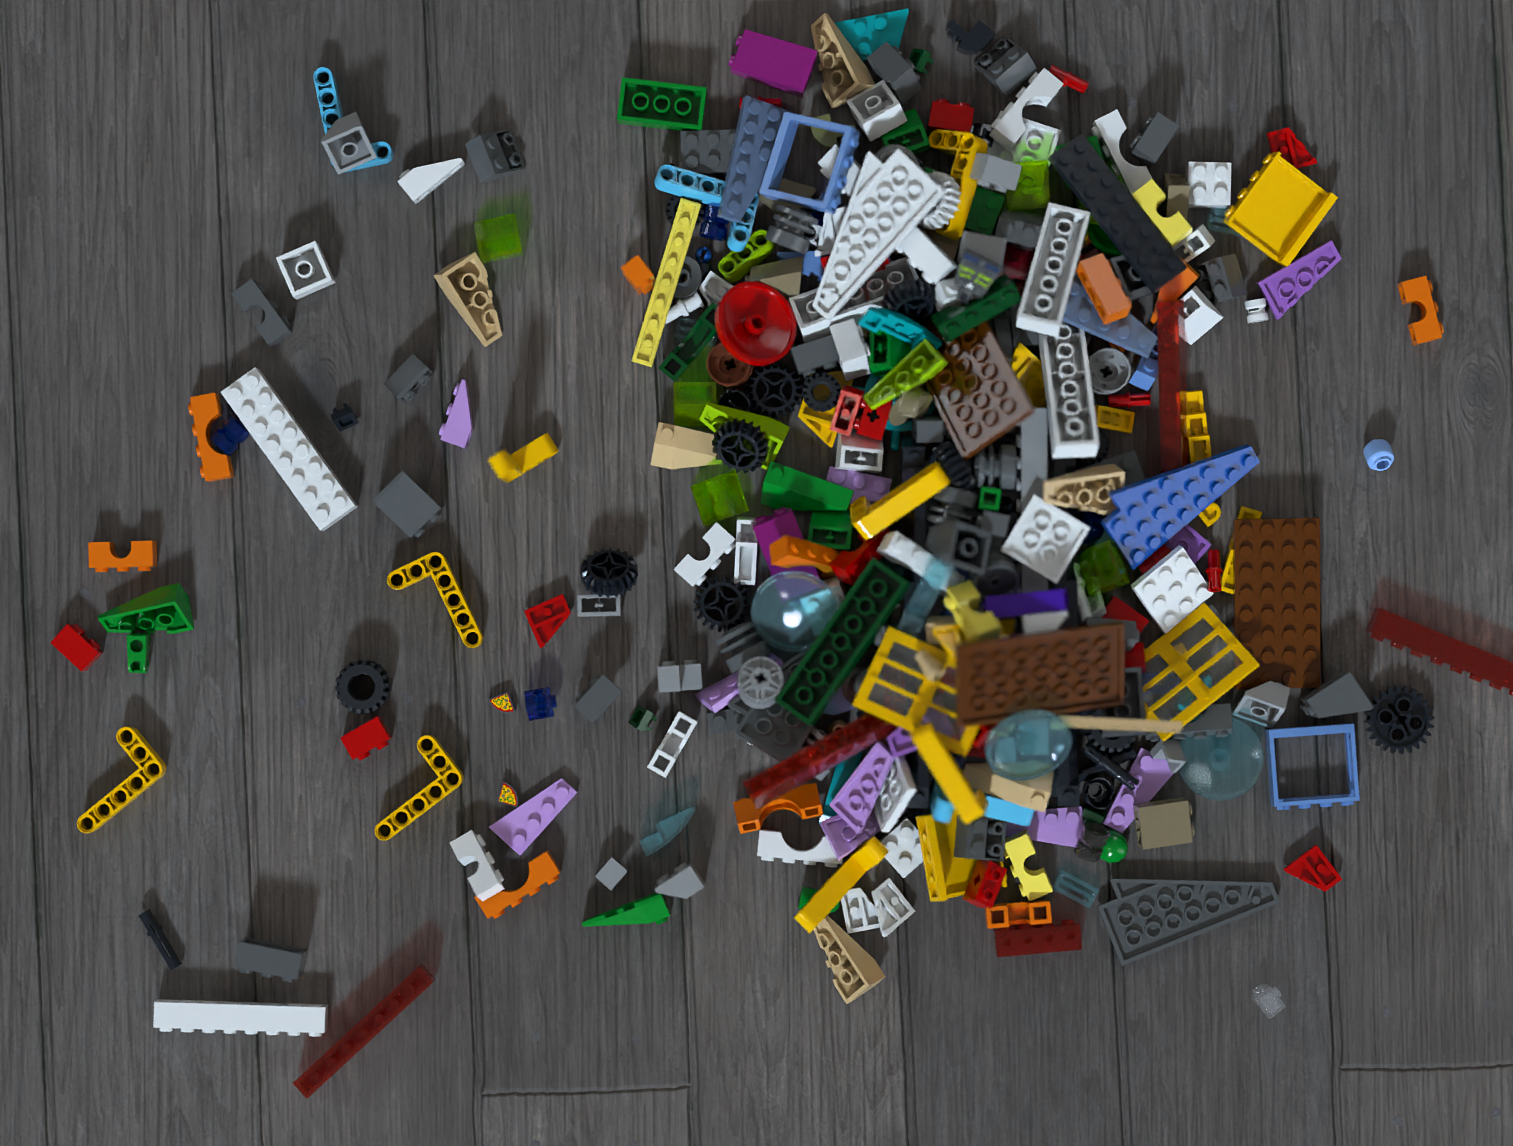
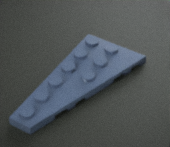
[718,95,799,223]
[1063,269,1158,358]

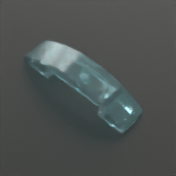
[896,556,955,638]

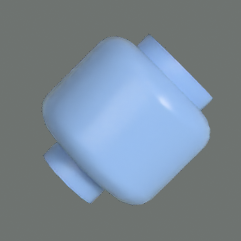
[1363,439,1394,471]

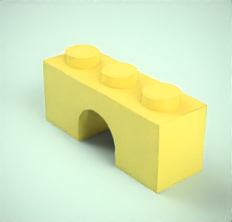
[1132,179,1193,248]
[944,580,1001,641]
[1004,829,1053,901]

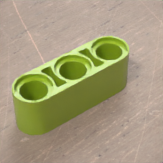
[718,230,775,283]

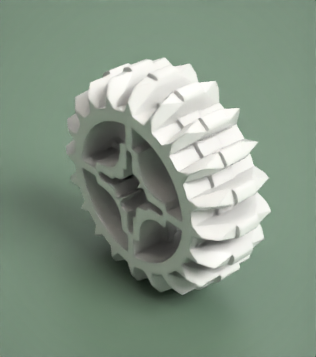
[918,171,962,230]

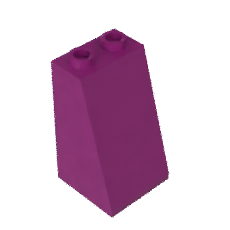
[728,29,817,99]
[751,507,822,602]

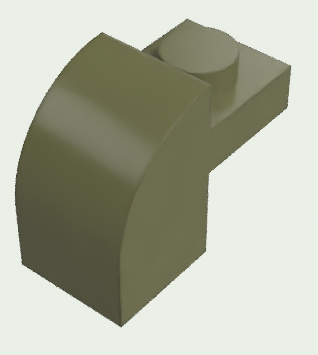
[809,114,855,150]

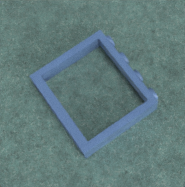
[759,112,860,215]
[1265,723,1360,810]

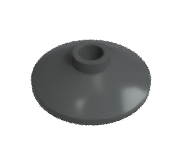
[674,256,702,298]

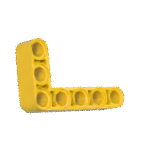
[928,129,988,240]
[488,433,559,483]
[850,462,950,540]
[387,552,484,648]
[910,722,989,824]
[77,726,167,833]
[375,735,464,840]
[794,836,889,933]

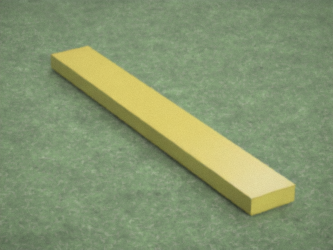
[631,198,702,367]

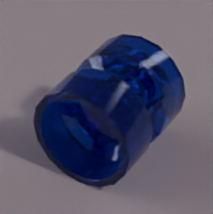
[699,205,730,241]
[210,416,251,456]

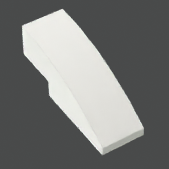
[734,517,757,585]

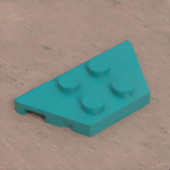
[835,9,909,62]

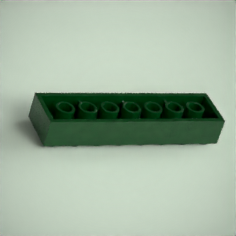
[774,558,911,726]

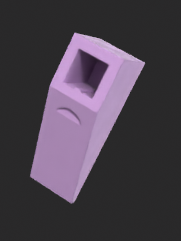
[439,379,474,449]

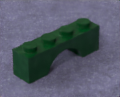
[930,274,1022,343]
[658,302,717,382]

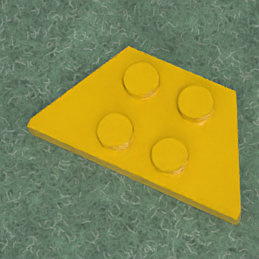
[1010,341,1046,408]
[798,371,854,448]
[932,619,1015,663]

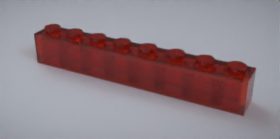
[1157,300,1187,473]
[1366,608,1513,696]
[743,699,904,809]
[293,964,436,1099]

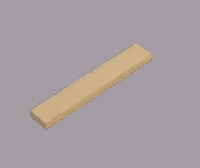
[1050,715,1182,733]

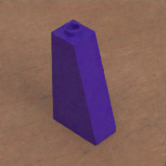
[982,588,1070,618]

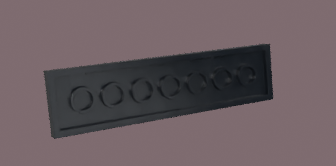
[1048,134,1187,294]

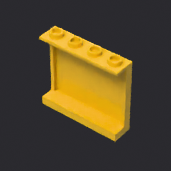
[1223,152,1338,267]
[916,809,1007,902]

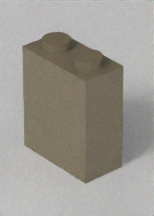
[1133,797,1195,850]

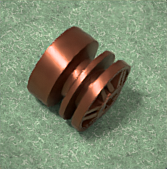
[706,342,754,387]

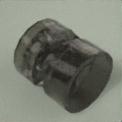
[1074,822,1110,862]

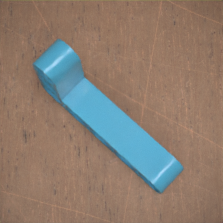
[313,67,394,172]
[654,164,759,252]
[929,779,1035,826]

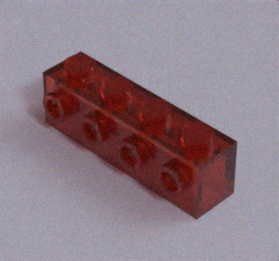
[993,919,1082,957]

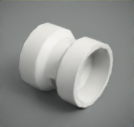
[1244,298,1269,323]

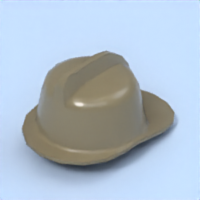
[889,384,933,426]

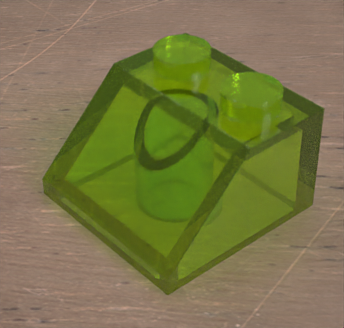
[1006,159,1051,211]

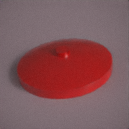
[715,281,797,366]

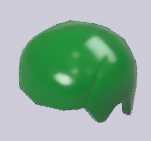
[1094,828,1128,863]

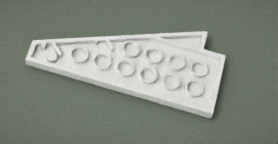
[812,149,946,321]

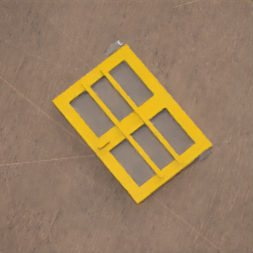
[1142,603,1259,742]
[852,625,980,757]

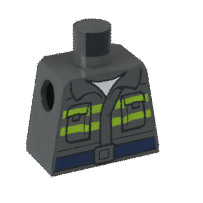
[954,247,1002,304]

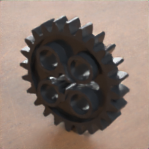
[1364,685,1435,754]

